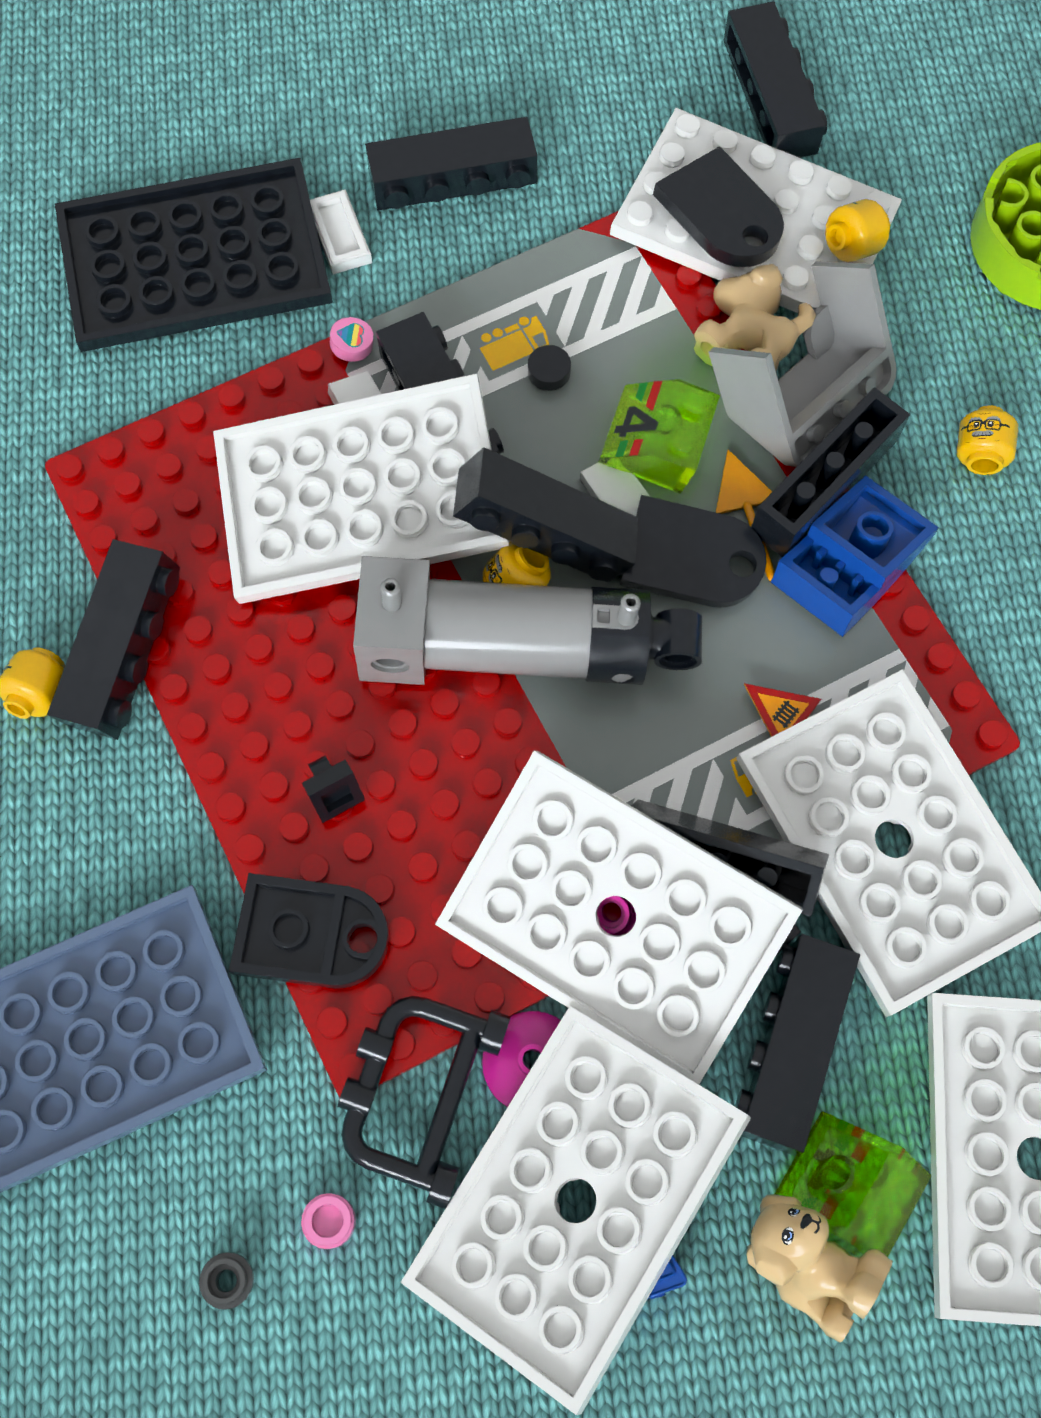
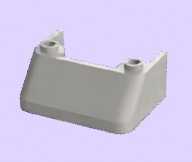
[708,261,896,467]

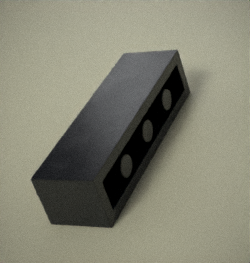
[723,1,827,158]
[365,116,537,211]
[376,312,504,454]
[751,387,910,557]
[453,447,638,582]
[47,539,181,740]
[631,799,829,917]
[735,934,860,1156]

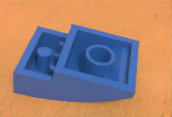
[771,475,939,637]

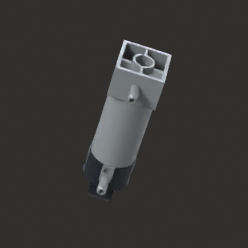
[353,556,702,685]

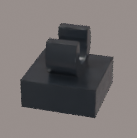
[302,755,365,823]

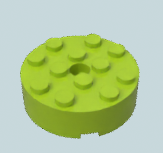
[970,142,1041,310]

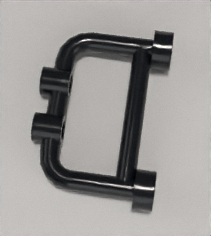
[337,996,511,1209]

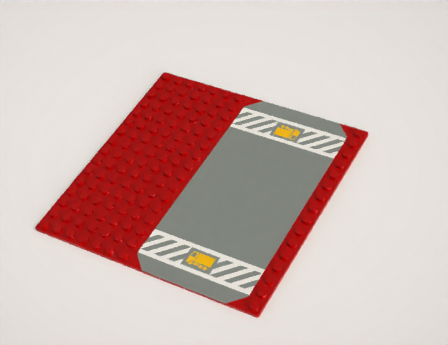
[45,211,1020,1097]

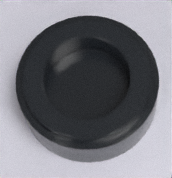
[528,345,571,391]

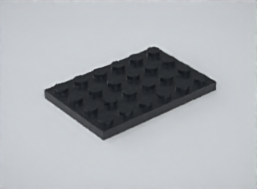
[55,158,333,352]

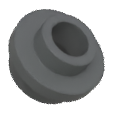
[199,1252,254,1310]

